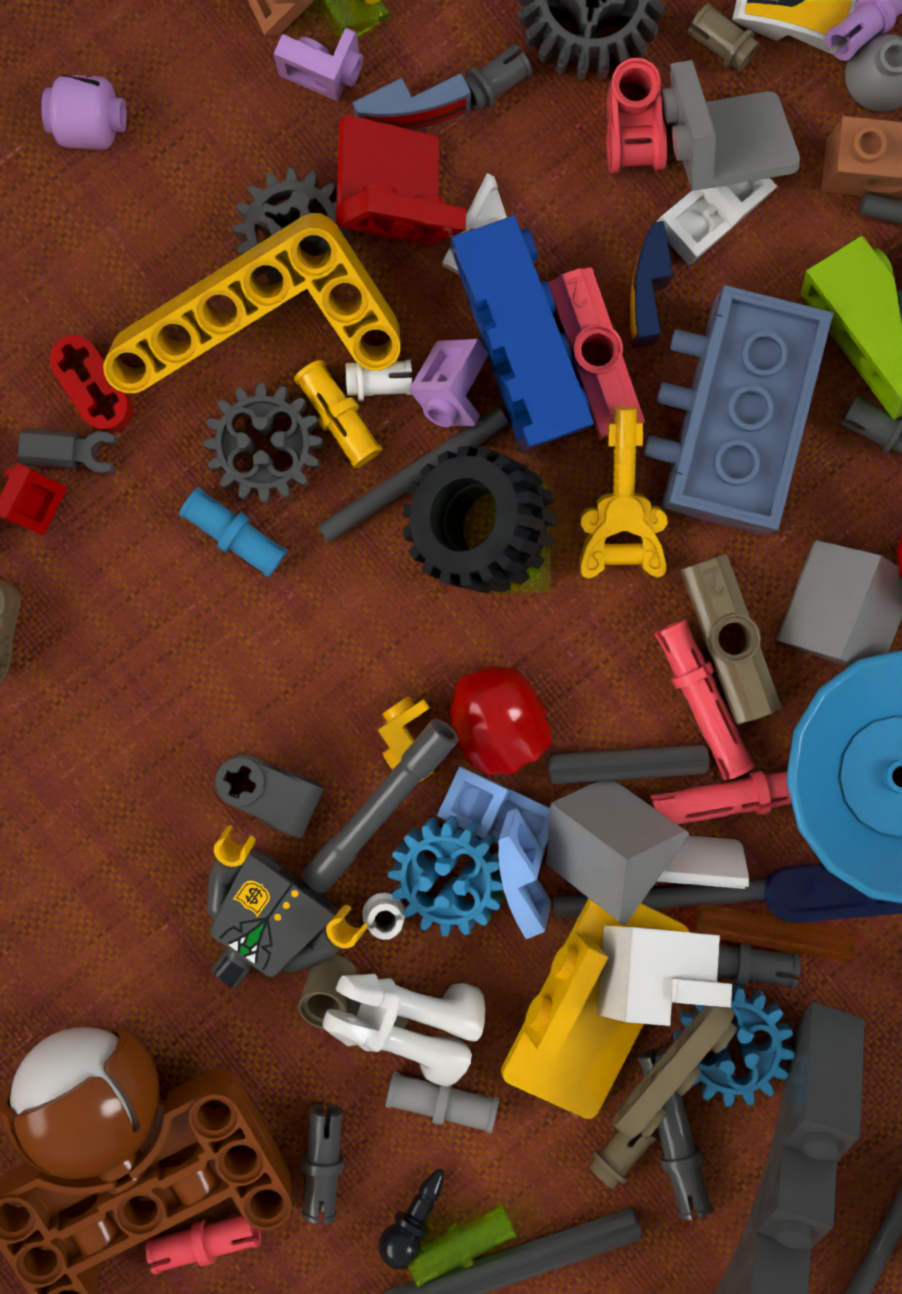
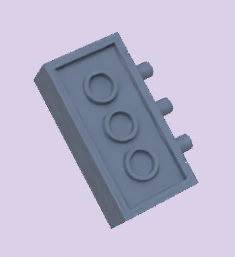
[643,285,833,536]

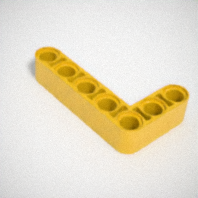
[103,213,400,394]

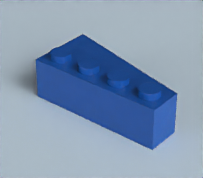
[450,215,594,453]

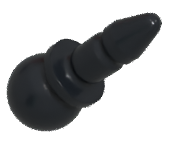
[378,1169,444,1269]

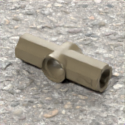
[680,554,782,724]

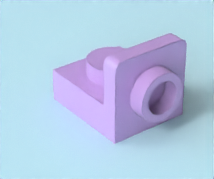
[274,28,363,101]
[409,339,489,427]

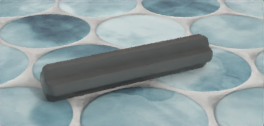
[548,744,710,784]

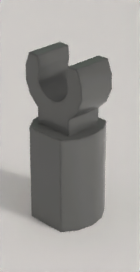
[18,428,119,475]

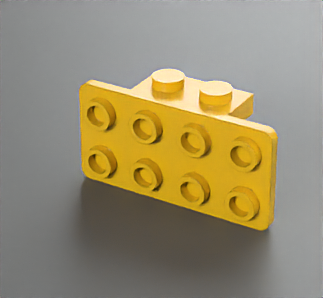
[501,898,689,1119]

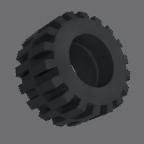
[403,446,556,593]

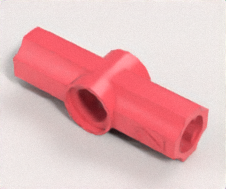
[548,267,645,440]

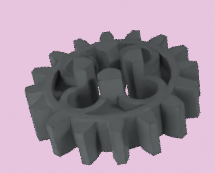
[203,383,324,504]

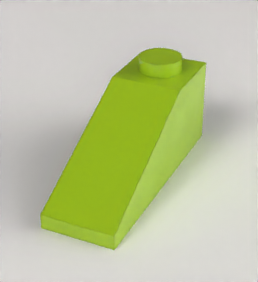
[800,236,902,420]

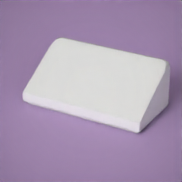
[657,835,749,889]

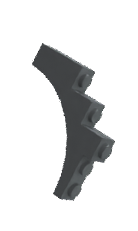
[714,1002,865,1294]

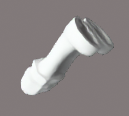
[323,974,485,1087]

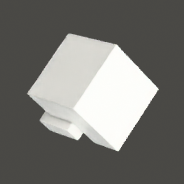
[597,925,732,1026]

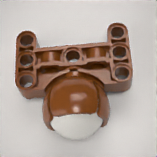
[0,1025,292,1294]

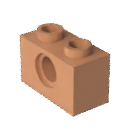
[821,116,902,200]

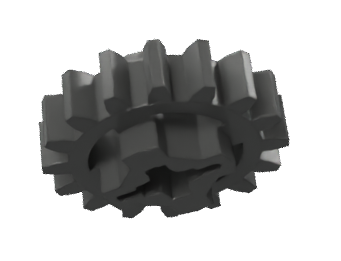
[233,168,353,285]

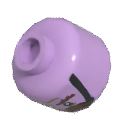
[41,74,127,151]

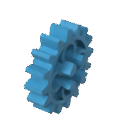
[388,815,506,937]
[673,985,795,1107]

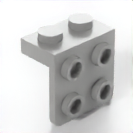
[661,60,800,191]

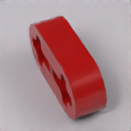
[50,335,133,433]

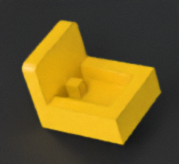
[378,696,434,782]

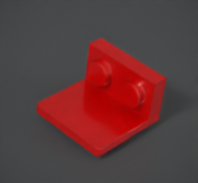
[336,115,466,246]

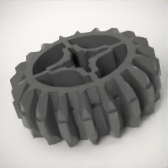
[517,0,665,81]

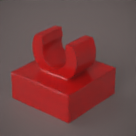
[0,463,68,536]

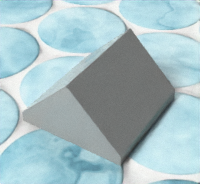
[775,540,902,668]
[546,780,690,925]

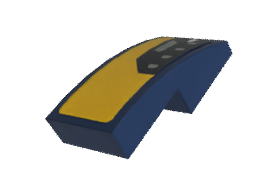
[629,221,673,348]

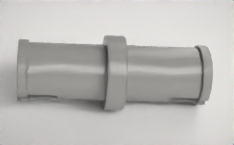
[385,1072,499,1134]

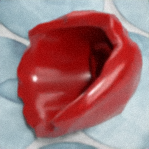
[449,665,551,776]

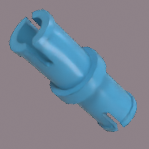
[178,487,288,578]

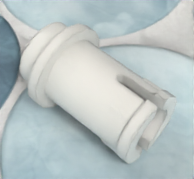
[345,359,412,401]
[362,892,405,940]

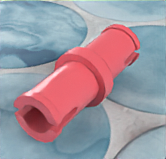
[146,1215,261,1275]

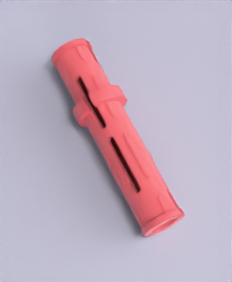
[654,618,756,780]
[649,771,792,825]

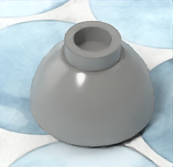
[845,33,902,112]

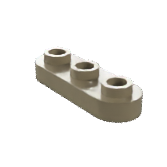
[612,1005,737,1140]

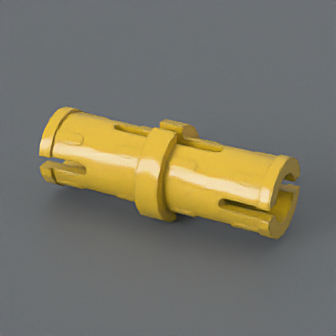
[294,360,383,469]

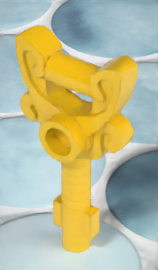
[579,406,668,579]

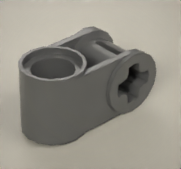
[215,754,325,838]

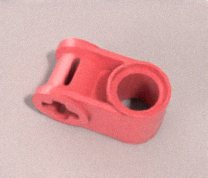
[606,58,667,173]

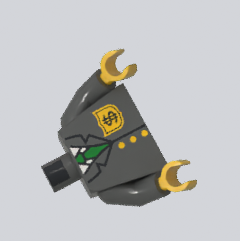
[207,825,368,988]

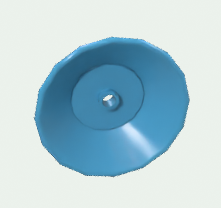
[786,650,902,903]

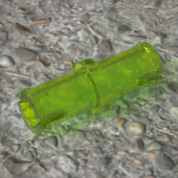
[407,1204,517,1288]

